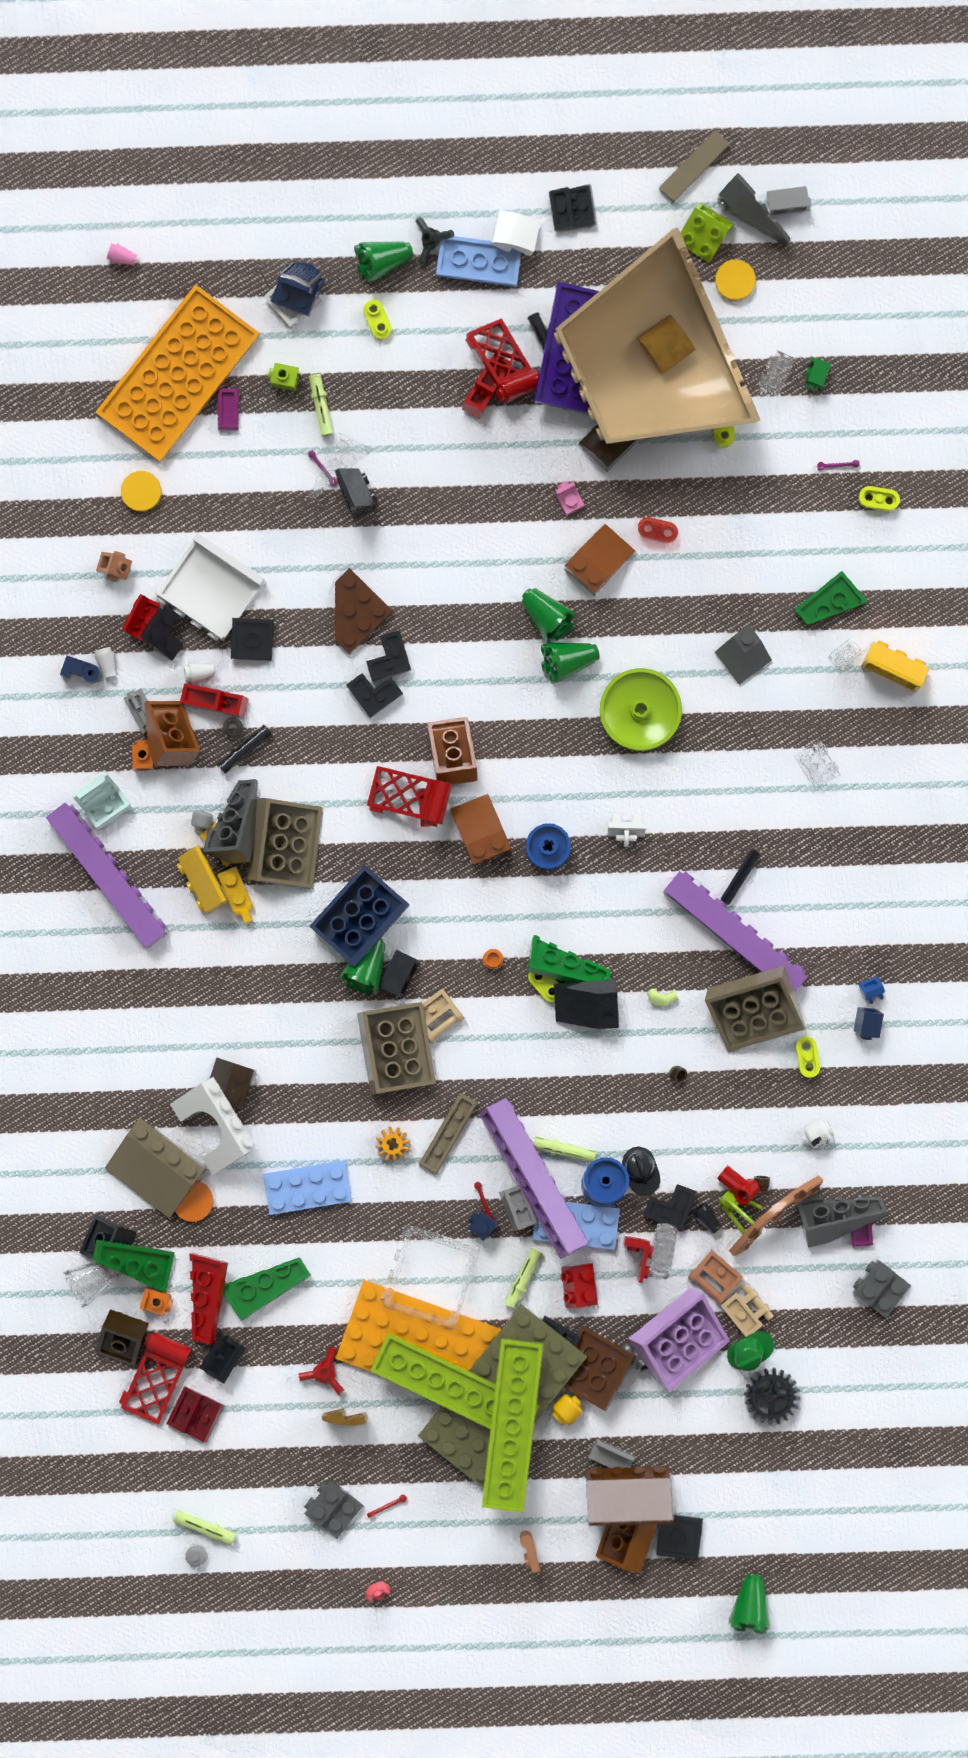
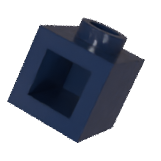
[853,1007,884,1040]
[468,1209,498,1241]

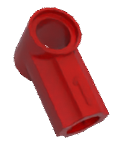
[717,1165,760,1205]

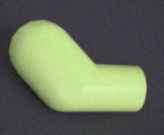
[647,989,679,1007]

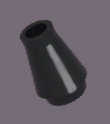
[692,1202,722,1234]

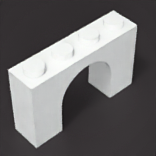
[170,1077,256,1175]

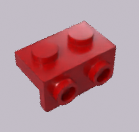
[122,594,161,643]
[561,1263,598,1308]

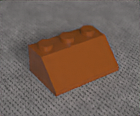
[595,1524,657,1573]

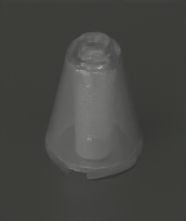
[63,1262,122,1308]

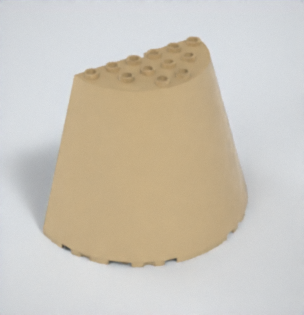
[554,227,761,444]

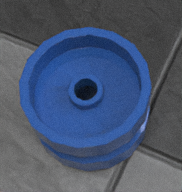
[526,823,571,870]
[581,1157,629,1207]

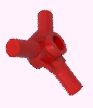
[298,1347,344,1395]

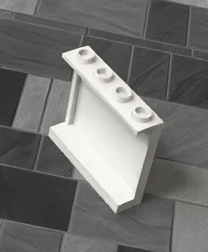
[154,532,266,642]

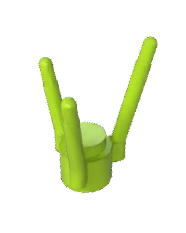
[719,1190,762,1234]

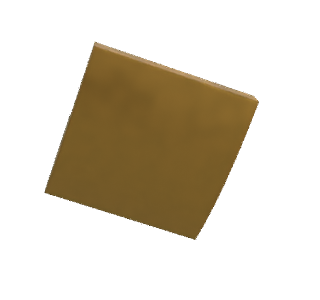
[637,315,696,373]
[321,1408,368,1426]

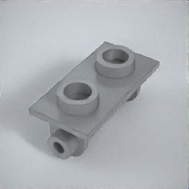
[123,688,148,734]

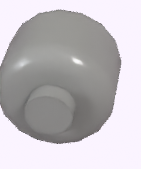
[191,810,213,832]
[185,1545,207,1567]

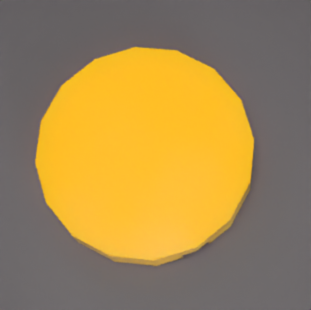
[715,260,756,301]
[121,471,162,512]

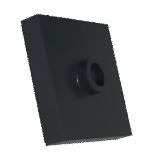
[231,618,274,661]
[656,1514,703,1561]

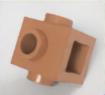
[96,551,132,582]

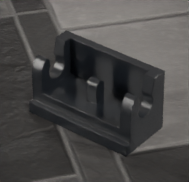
[379,949,420,999]
[199,1332,246,1384]

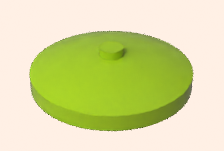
[599,668,682,751]

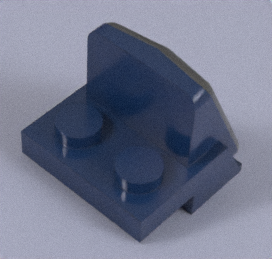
[270,262,325,317]

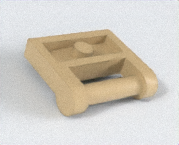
[423,988,465,1043]

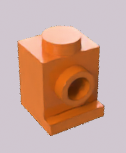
[132,740,155,771]
[139,1287,173,1315]

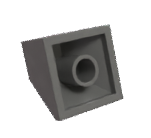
[715,625,772,684]

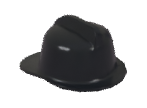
[622,1146,660,1196]

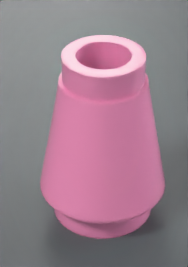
[106,243,138,266]

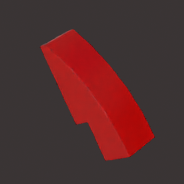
[462,353,510,419]
[180,683,249,718]

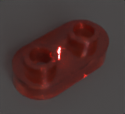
[637,517,678,544]

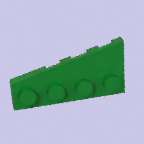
[527,935,611,983]
[93,1240,175,1293]
[223,1257,311,1321]

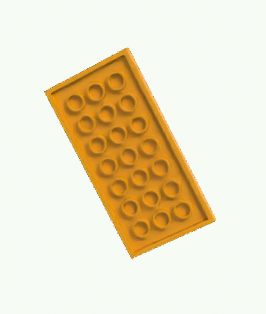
[96,284,260,463]
[336,1280,501,1371]

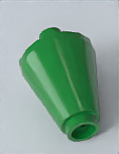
[354,241,414,282]
[541,643,600,684]
[728,1574,770,1634]

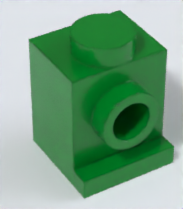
[804,357,831,391]

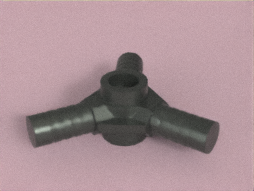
[415,217,454,264]

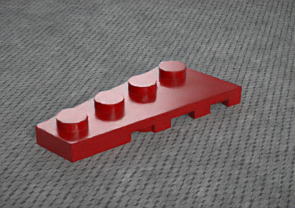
[189,1253,228,1345]

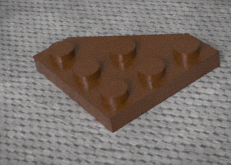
[335,568,393,655]

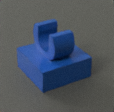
[858,976,885,1004]

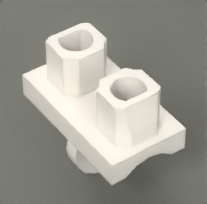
[607,814,646,847]

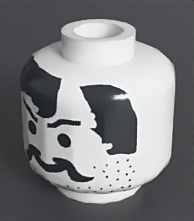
[802,1118,834,1149]

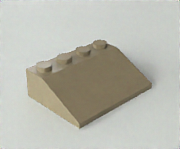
[247,798,323,889]
[705,965,805,1052]
[357,1002,436,1095]
[105,1118,208,1219]

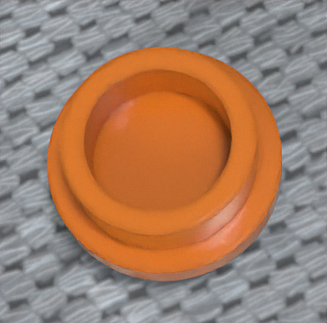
[483,949,503,970]

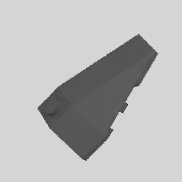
[203,779,258,863]
[797,1197,887,1248]

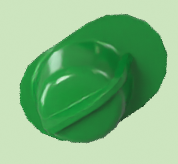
[727,1331,774,1371]

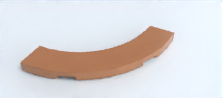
[729,1175,824,1256]

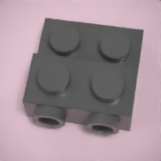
[852,1259,911,1318]
[304,1479,364,1539]

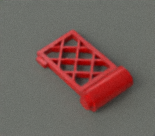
[465,318,539,403]
[367,766,453,827]
[119,1332,192,1425]

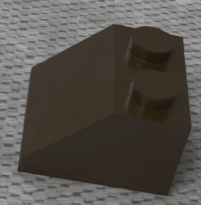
[578,424,637,472]
[209,1057,256,1109]
[96,1309,149,1367]

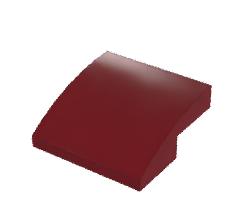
[166,1386,225,1443]

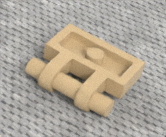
[720,1283,774,1337]

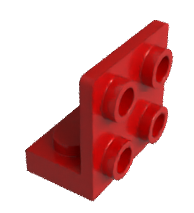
[623,1235,653,1283]

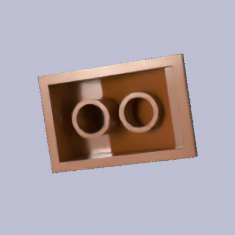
[564,524,636,596]
[145,701,200,766]
[427,717,478,785]
[450,794,511,866]

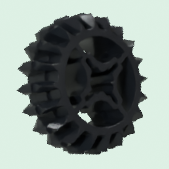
[744,1368,801,1425]

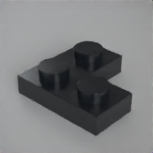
[139,603,184,661]
[366,630,411,682]
[346,673,403,719]
[643,1184,696,1230]

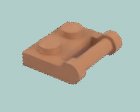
[687,1249,743,1305]
[520,1530,540,1573]

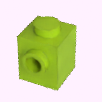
[268,363,300,392]

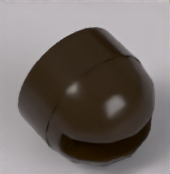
[669,1066,687,1084]
[754,1176,770,1191]

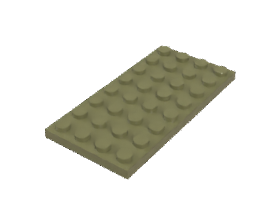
[418,1304,587,1488]

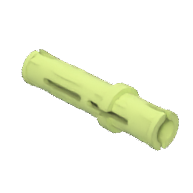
[308,374,334,437]
[534,1136,596,1163]
[504,1247,543,1309]
[173,1509,236,1546]

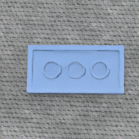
[436,236,521,287]
[263,1160,352,1215]
[532,1202,620,1250]

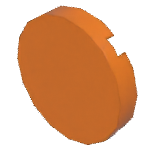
[175,1181,214,1222]

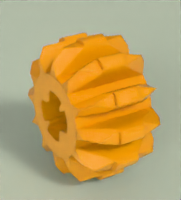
[375,1127,410,1162]

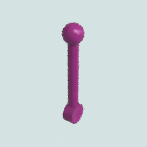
[308,450,337,486]
[817,460,860,470]

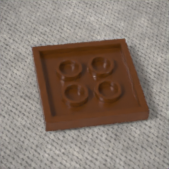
[564,1325,637,1411]

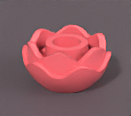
[366,1582,391,1603]

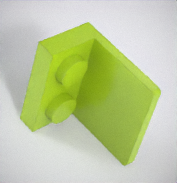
[680,202,735,262]

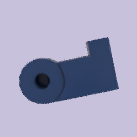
[60,655,101,684]

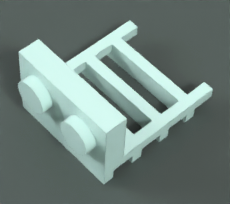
[71,771,132,831]

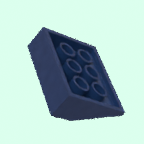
[309,865,410,967]

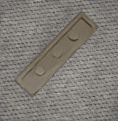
[659,130,730,203]
[419,1093,478,1175]

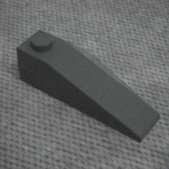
[717,173,791,246]

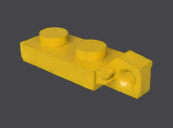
[217,866,253,924]

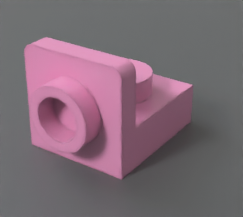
[555,481,585,516]

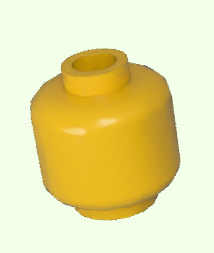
[552,1394,583,1425]

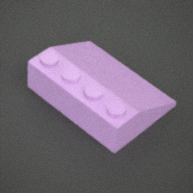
[629,1288,730,1392]

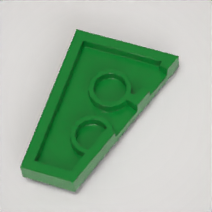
[794,571,868,626]

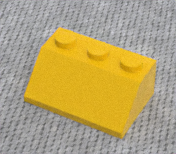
[861,641,929,692]
[177,845,229,914]

